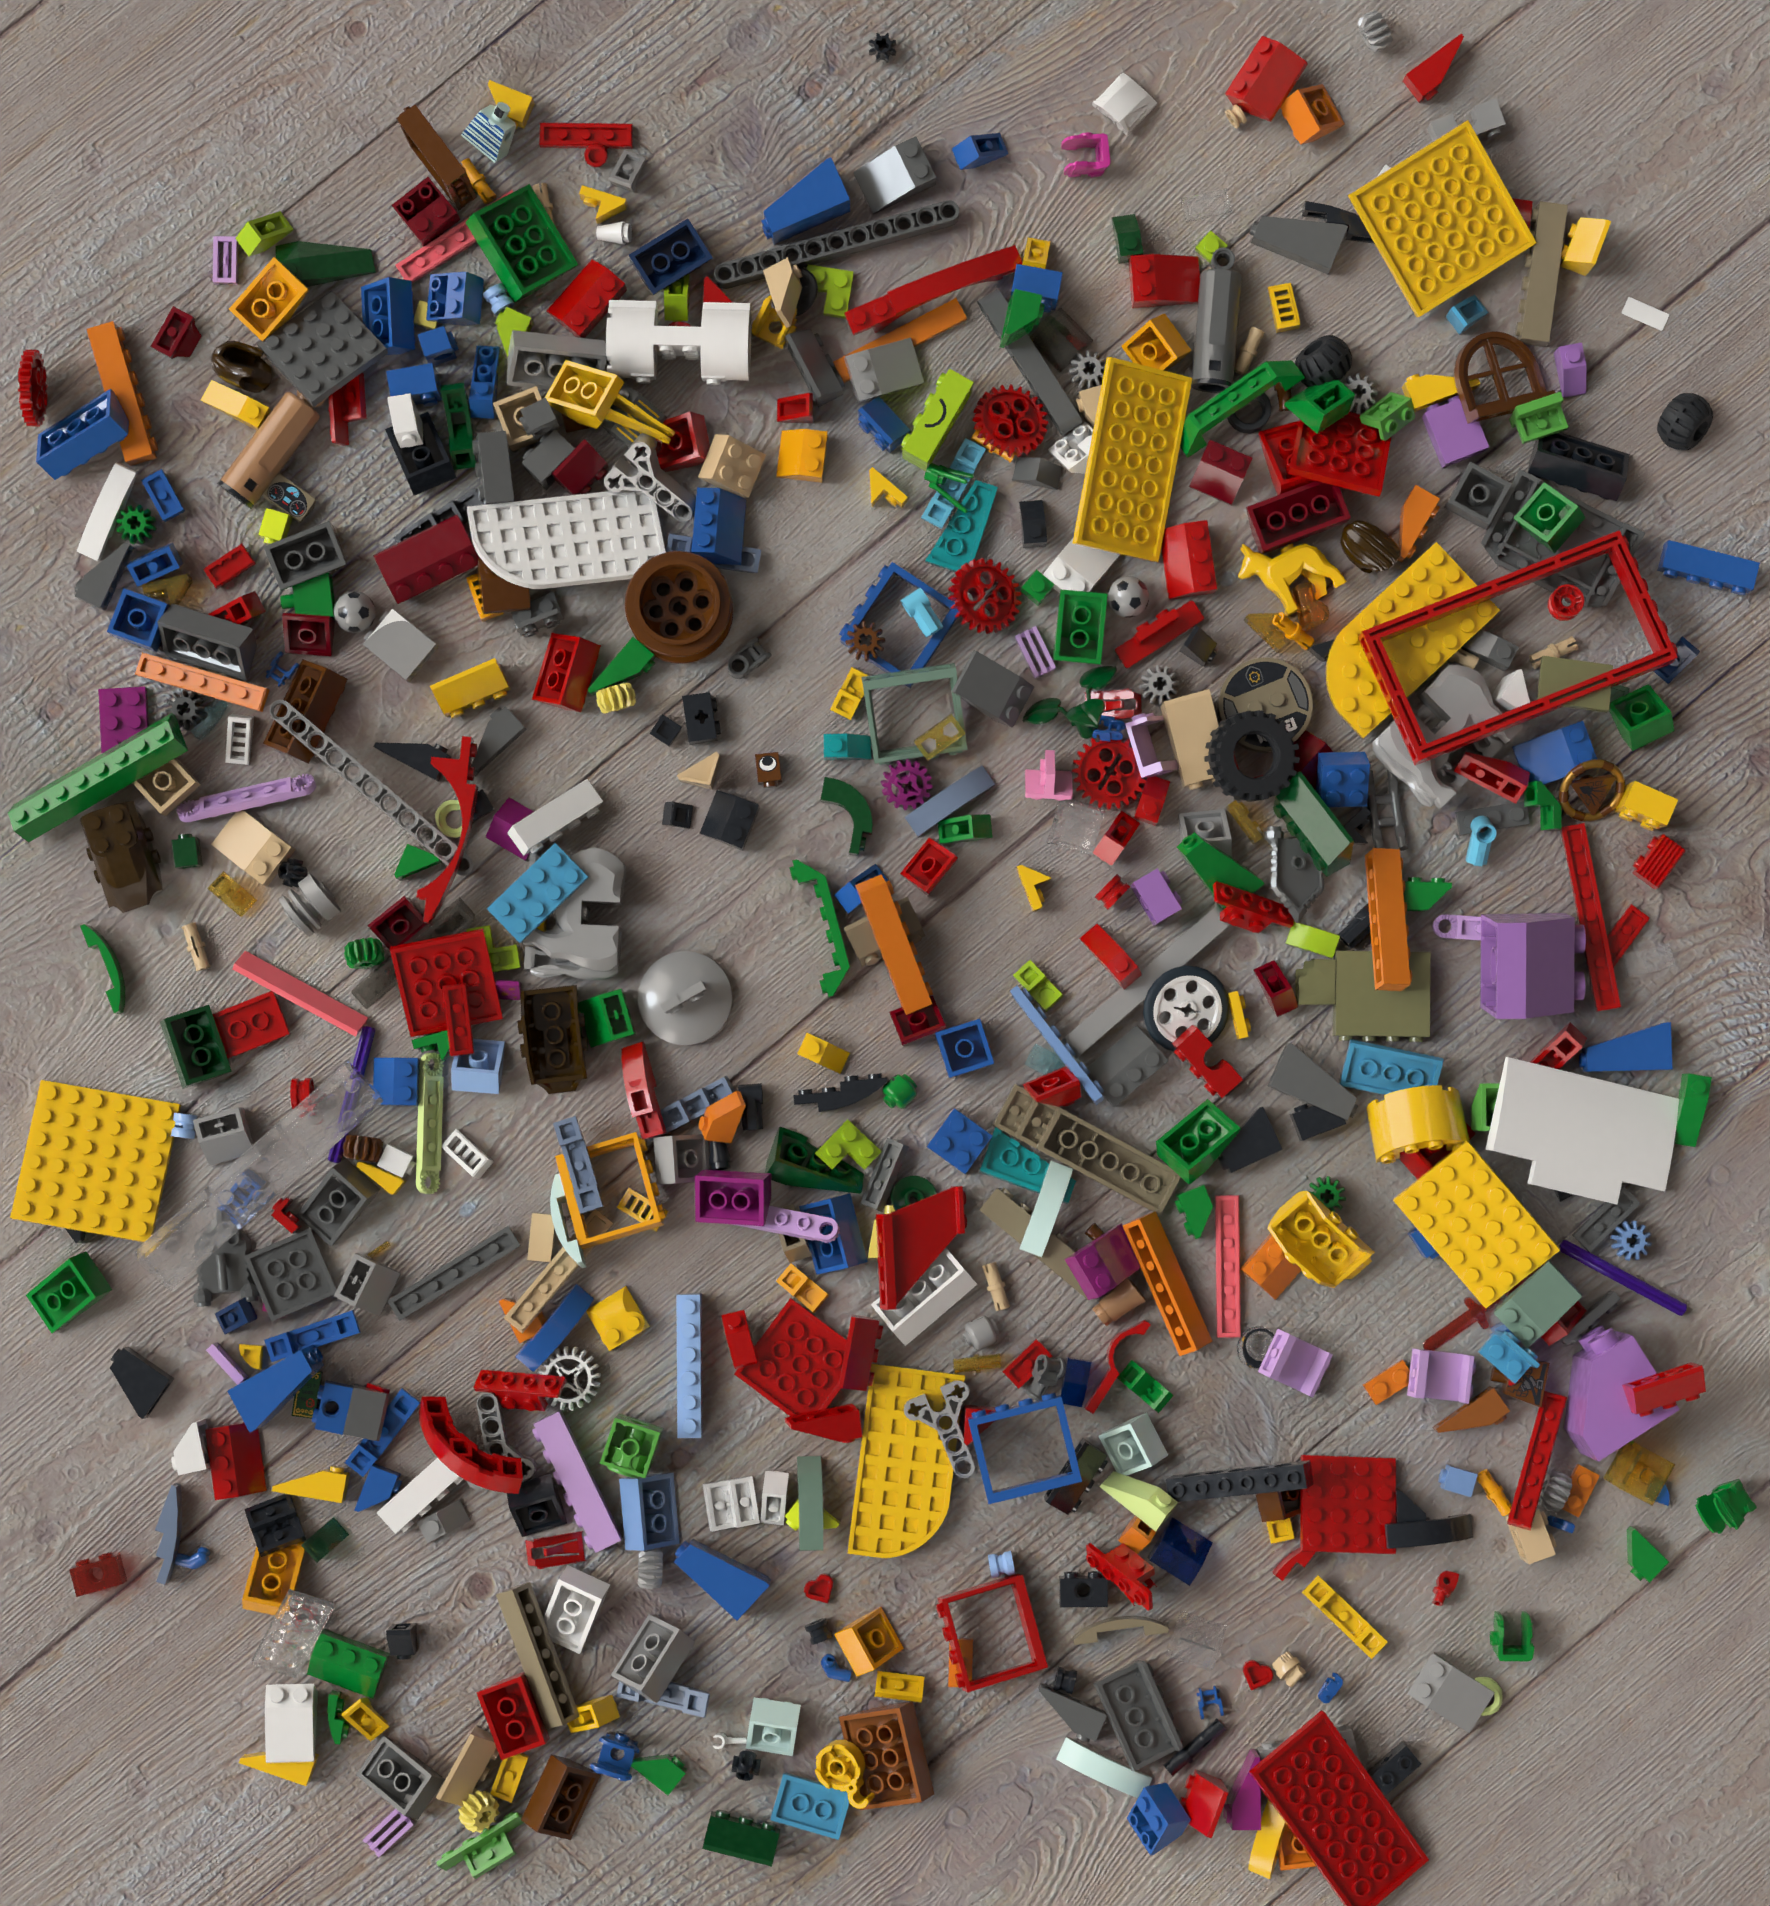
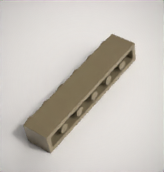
[1515,201,1568,347]
[979,1187,1088,1300]
[496,1582,580,1729]

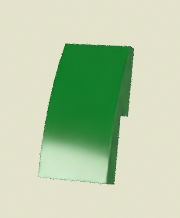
[328,1690,350,1745]

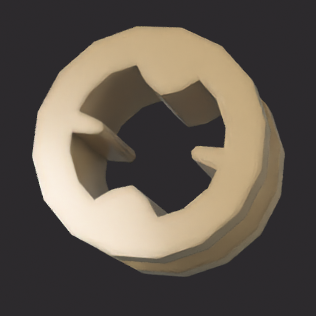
[1225,105,1247,129]

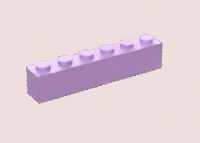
[532,1410,623,1553]

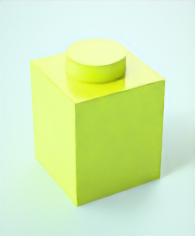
[258,508,293,545]

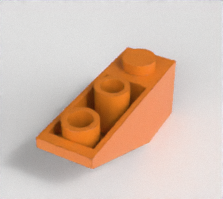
[1398,485,1440,562]

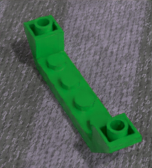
[1180,360,1305,458]
[789,859,850,998]

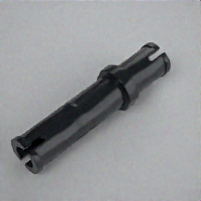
[1163,1718,1226,1777]

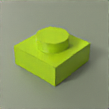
[1195,230,1228,263]

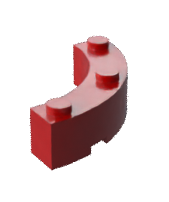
[418,1396,523,1494]

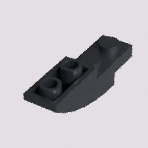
[793,1073,887,1112]

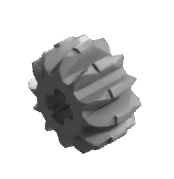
[1358,10,1392,53]
[1069,350,1106,389]
[1342,374,1378,414]
[1139,665,1179,705]
[1538,1470,1572,1512]
[638,1549,663,1589]

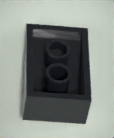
[385,411,457,496]

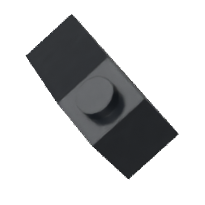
[373,742,451,782]

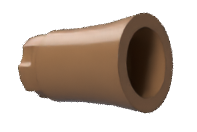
[1092,1277,1146,1327]

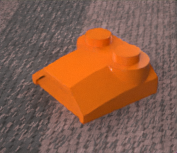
[1278,1824,1316,1871]

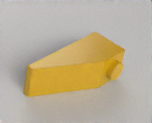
[1402,374,1480,412]
[201,380,271,430]
[272,1466,350,1503]
[239,1751,319,1786]

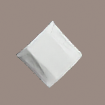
[1092,73,1157,136]

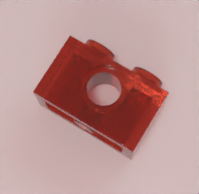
[69,1552,127,1597]

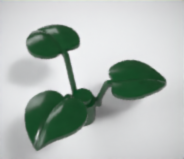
[1022,666,1117,739]

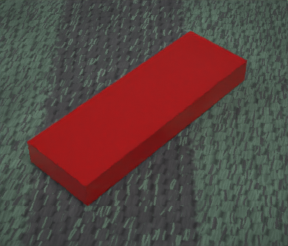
[1607,904,1650,968]
[442,983,474,1056]

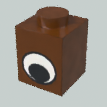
[755,752,782,788]

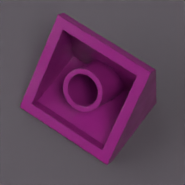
[485,797,534,861]

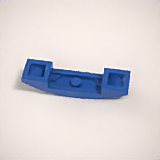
[515,1284,594,1372]
[264,1310,361,1362]
[344,1388,421,1477]

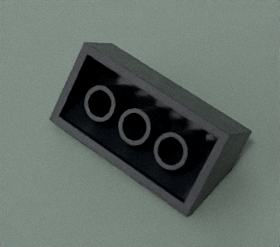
[1528,432,1630,501]

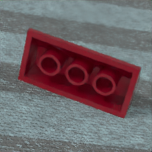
[1246,481,1351,554]
[373,514,480,604]

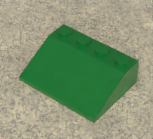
[465,184,579,303]

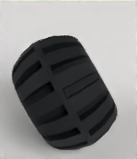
[1295,335,1352,387]
[1657,393,1713,451]

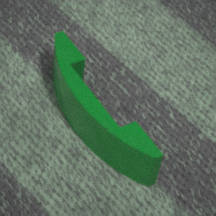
[80,924,126,1014]

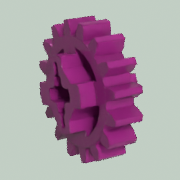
[881,759,932,810]

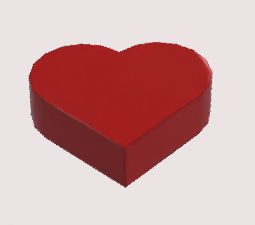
[804,1573,833,1603]
[1242,1660,1273,1691]

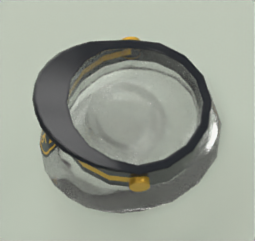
[1237,1326,1275,1369]

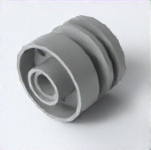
[279,874,341,937]

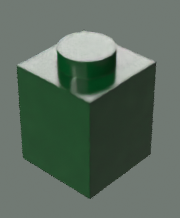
[172,834,203,869]

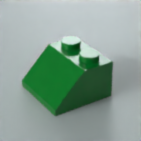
[999,289,1045,348]
[1514,482,1586,553]
[1609,684,1674,751]

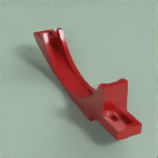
[844,245,1023,336]
[416,736,479,924]

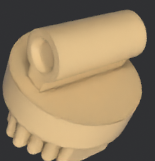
[1272,1651,1306,1687]

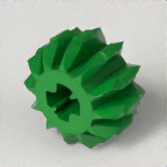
[116,505,157,545]
[344,937,385,970]
[1308,1176,1346,1212]

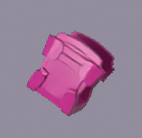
[1061,132,1110,178]

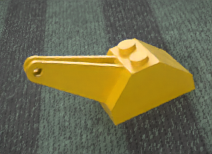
[545,360,675,444]

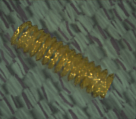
[368,1241,391,1259]

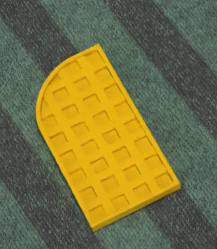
[1326,542,1500,739]
[847,1364,965,1558]

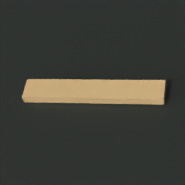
[504,1209,613,1334]

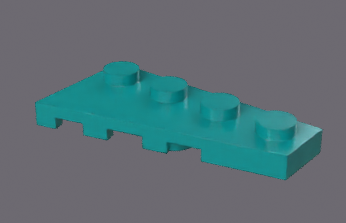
[925,480,998,572]
[979,1127,1076,1204]

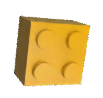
[1614,781,1678,831]

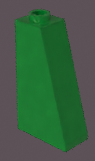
[1177,832,1264,909]

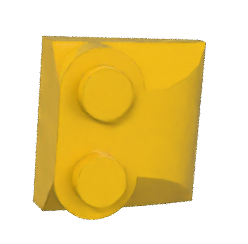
[586,1286,650,1351]

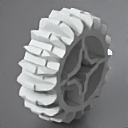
[537,1346,601,1410]

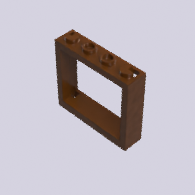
[396,105,477,211]

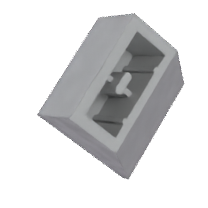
[193,1107,256,1166]
[334,1253,401,1316]

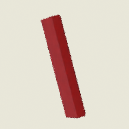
[539,123,633,149]

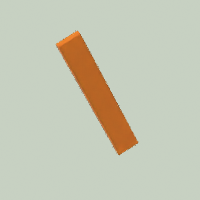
[833,298,967,383]
[135,652,270,712]

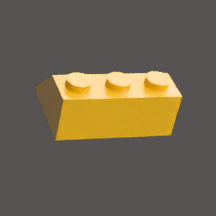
[430,658,511,719]

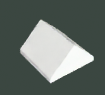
[1491,669,1530,713]

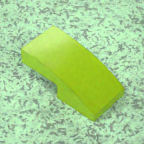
[1285,922,1340,958]
[1013,960,1064,1012]

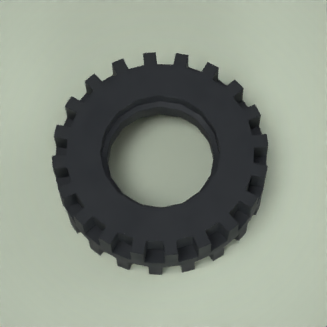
[1204,710,1300,802]

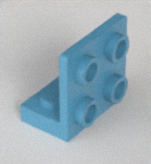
[1478,1330,1540,1384]

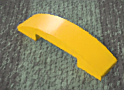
[1302,1575,1388,1659]
[1248,1799,1286,1879]

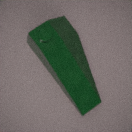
[275,241,376,287]

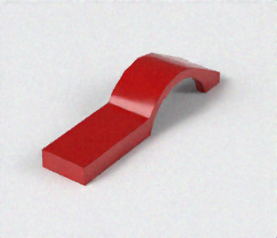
[1084,1320,1151,1414]

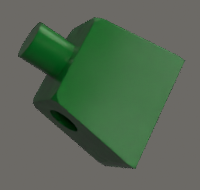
[280,572,335,620]

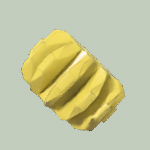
[596,683,636,714]
[458,1790,500,1833]

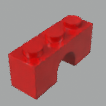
[1171,1025,1243,1098]

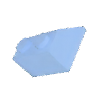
[451,1039,505,1094]

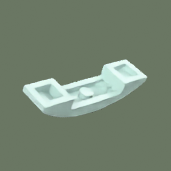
[1019,1161,1073,1257]
[550,1173,587,1268]
[1056,1737,1152,1798]

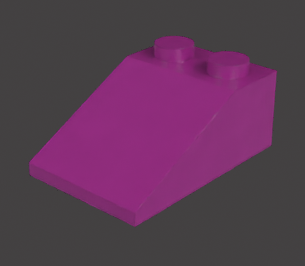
[1064,1223,1141,1300]
[1223,1749,1261,1830]

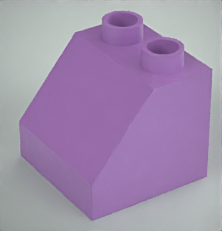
[1480,913,1586,1019]
[1564,1325,1680,1462]

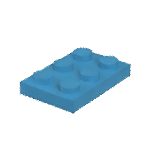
[770,1772,849,1840]

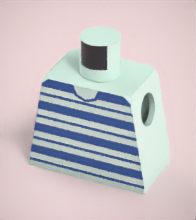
[461,102,516,163]

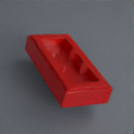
[203,543,256,589]

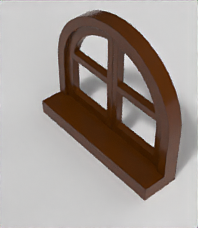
[1454,331,1556,424]

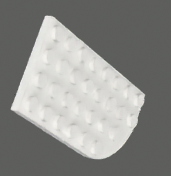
[467,490,666,589]

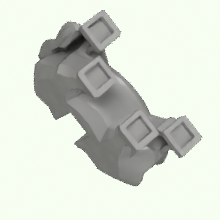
[1372,665,1524,809]
[523,847,626,980]

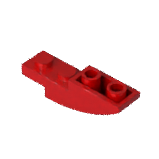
[621,1041,667,1140]

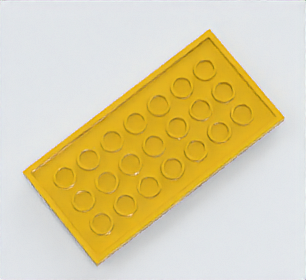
[1072,357,1192,562]

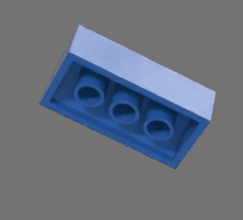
[36,389,129,480]

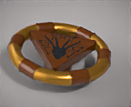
[1559,759,1625,821]

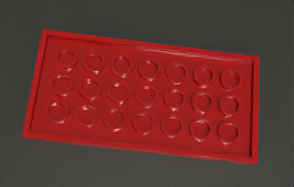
[1249,1710,1429,1906]

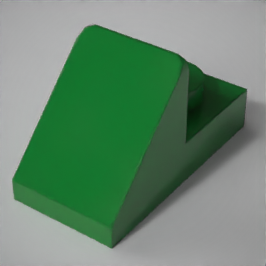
[412,1030,450,1061]

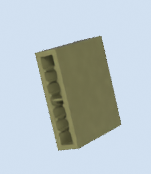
[1333,951,1431,1042]

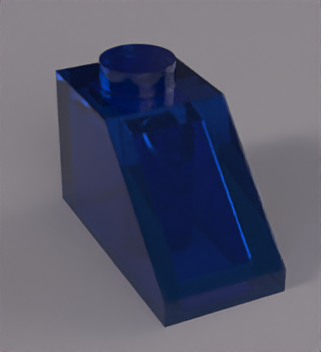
[1060,1356,1092,1407]

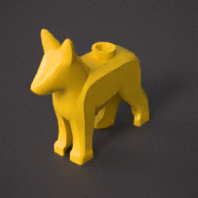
[1238,544,1347,617]

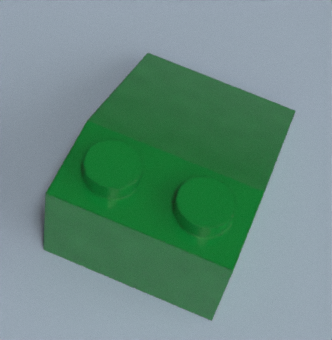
[1053,589,1108,664]
[1156,1099,1240,1185]
[26,1251,112,1333]

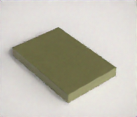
[1537,656,1613,713]

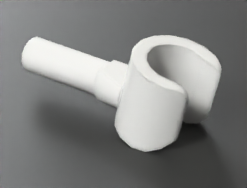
[713,1733,747,1749]

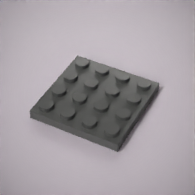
[257,290,388,407]

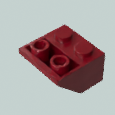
[392,177,460,247]

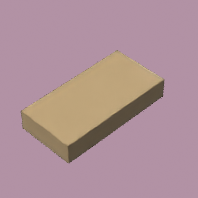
[527,1213,555,1262]

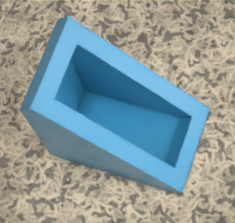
[1445,294,1489,335]

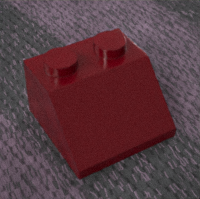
[552,439,609,495]
[1189,440,1253,505]

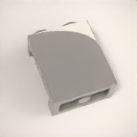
[363,609,439,683]

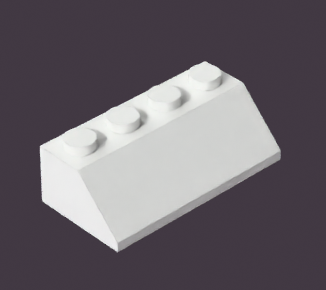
[871,1248,977,1346]

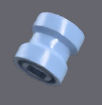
[483,283,514,316]
[171,1113,198,1139]
[988,1551,1015,1578]

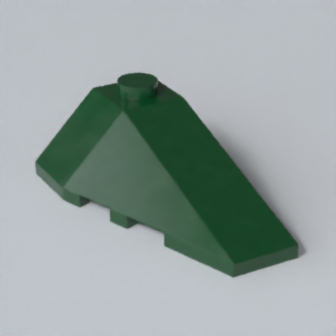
[765,1127,864,1194]

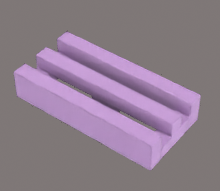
[213,236,238,285]
[1015,626,1056,679]
[206,1342,248,1385]
[363,1809,415,1858]

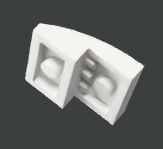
[703,1476,760,1532]

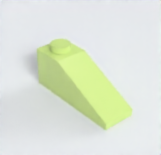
[1100,1471,1178,1531]

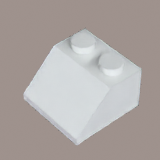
[171,1418,210,1475]

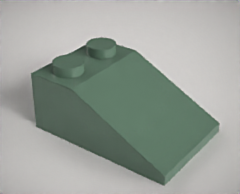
[1494,1260,1583,1348]

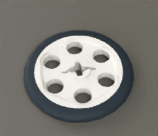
[1143,966,1229,1052]

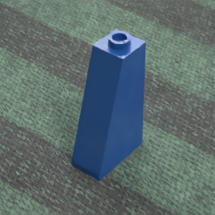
[1579,1022,1673,1072]

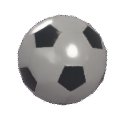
[1108,576,1149,618]
[334,591,376,633]

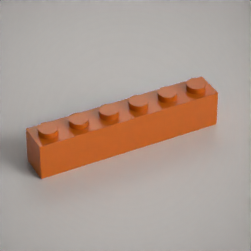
[86,321,158,466]
[1365,848,1412,991]
[855,875,933,1015]
[1123,1211,1213,1356]

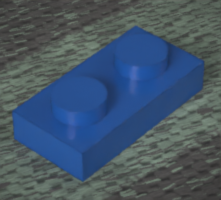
[141,469,185,522]

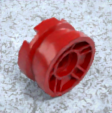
[1548,584,1584,621]
[1095,874,1130,910]
[290,1078,315,1111]

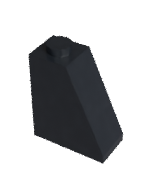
[1218,1107,1283,1173]
[110,1347,174,1419]

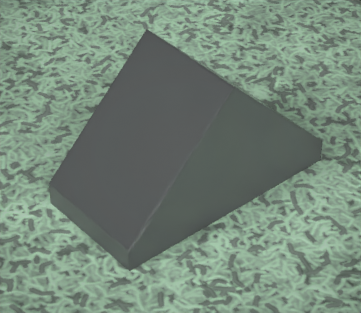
[1012,457,1062,490]

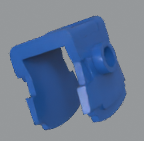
[590,1732,639,1781]

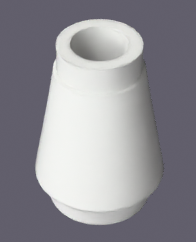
[596,221,632,245]

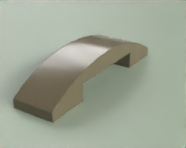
[1073,1616,1169,1645]

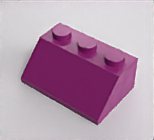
[695,1170,771,1226]

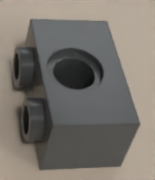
[519,398,560,440]

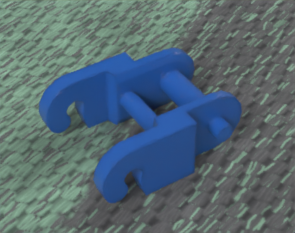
[266,651,300,687]
[1092,715,1126,742]
[1318,1673,1343,1703]
[1197,1686,1224,1720]

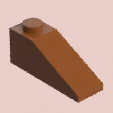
[1432,1386,1510,1433]

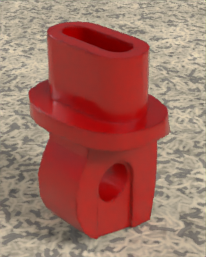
[1432,1571,1459,1606]

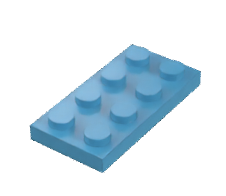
[487,843,589,943]
[1339,1039,1443,1095]

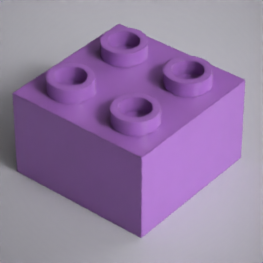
[1130,868,1182,926]

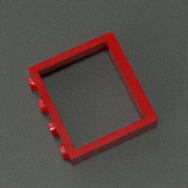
[936,1573,1048,1693]

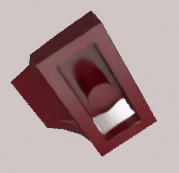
[150,306,202,359]

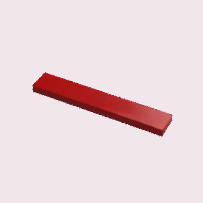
[1507,1391,1567,1531]

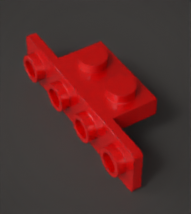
[328,373,367,446]
[1115,600,1204,669]
[1213,881,1294,934]
[473,1370,566,1411]
[1086,1543,1155,1611]

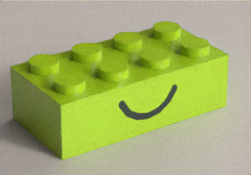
[901,368,974,471]

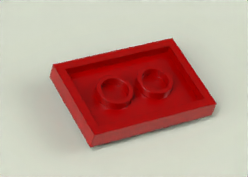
[212,991,291,1059]

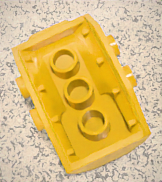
[1268,1191,1375,1288]

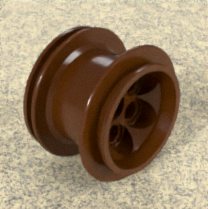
[625,551,733,664]

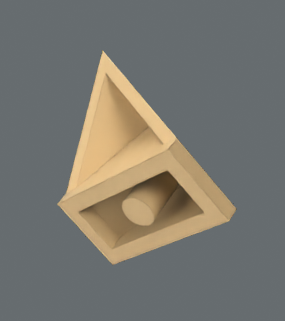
[677,752,720,790]

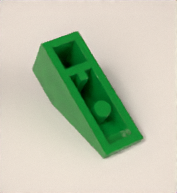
[588,637,656,696]
[1674,1073,1712,1147]

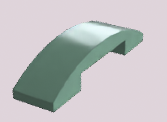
[797,1456,823,1551]

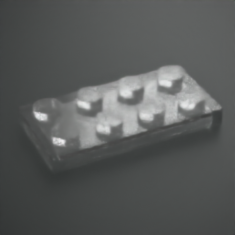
[252,1589,334,1678]

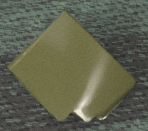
[1295,959,1336,1005]

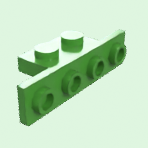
[436,1812,524,1879]

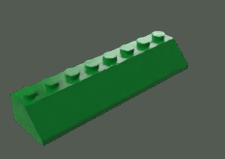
[8,713,188,842]

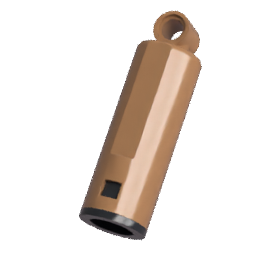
[217,390,326,509]

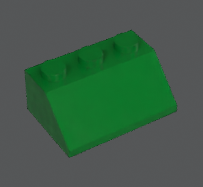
[307,1629,390,1699]

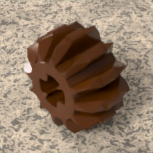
[845,621,886,662]
[343,1135,383,1162]

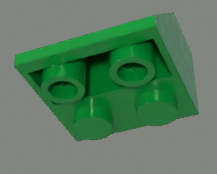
[1284,380,1356,434]
[579,989,636,1048]

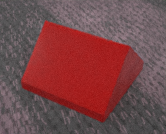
[900,838,958,896]
[963,1405,996,1446]

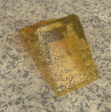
[142,574,193,606]
[1243,613,1285,653]
[208,871,257,917]

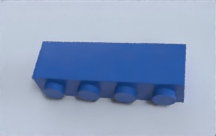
[1657,540,1760,595]

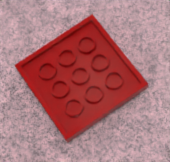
[1288,412,1392,497]
[390,929,503,1037]
[734,1298,847,1416]
[1300,1455,1396,1555]

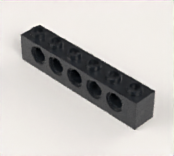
[1166,1460,1314,1502]

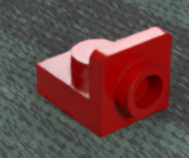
[271,1197,302,1234]

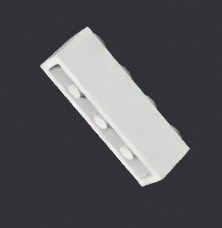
[508,779,603,856]
[377,1458,463,1534]

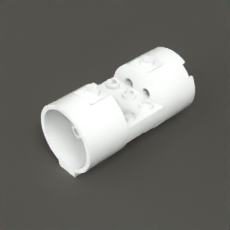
[606,300,751,385]

